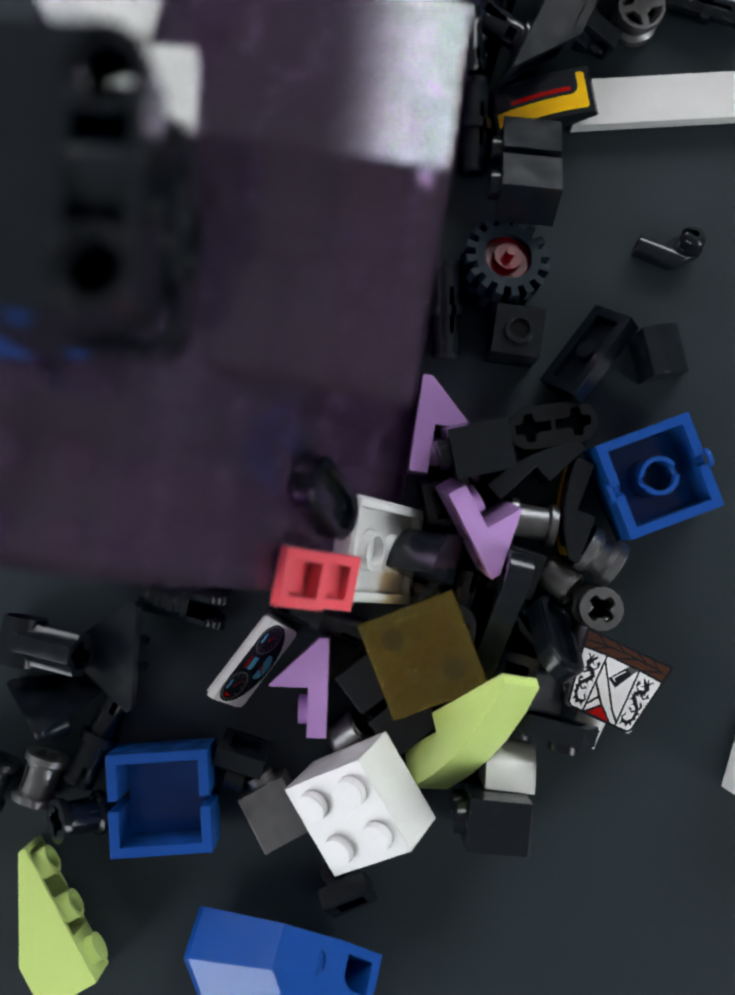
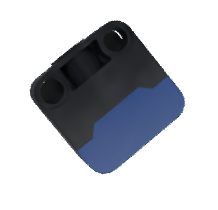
[0,18,204,365]

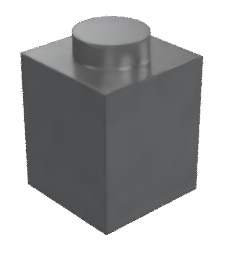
[238,766,308,855]

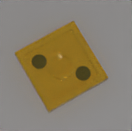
[357,589,488,721]

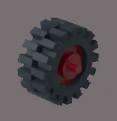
[459,218,550,311]

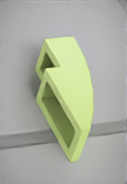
[404,673,540,789]

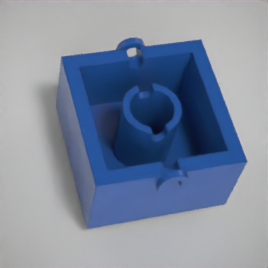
[582,412,725,541]

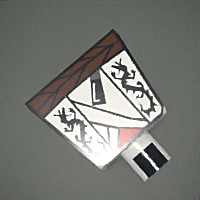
[562,623,674,749]

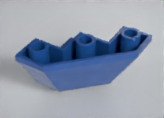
[183,906,382,995]

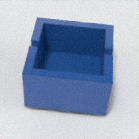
[105,737,222,859]

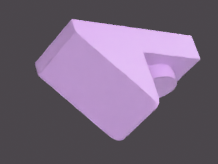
[406,374,468,476]
[435,477,521,580]
[269,634,331,739]

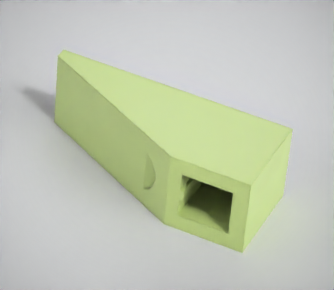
[18,834,109,995]

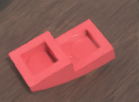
[270,545,361,612]

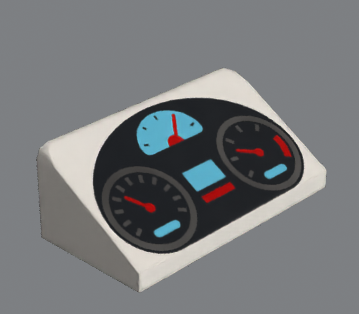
[206,612,297,707]

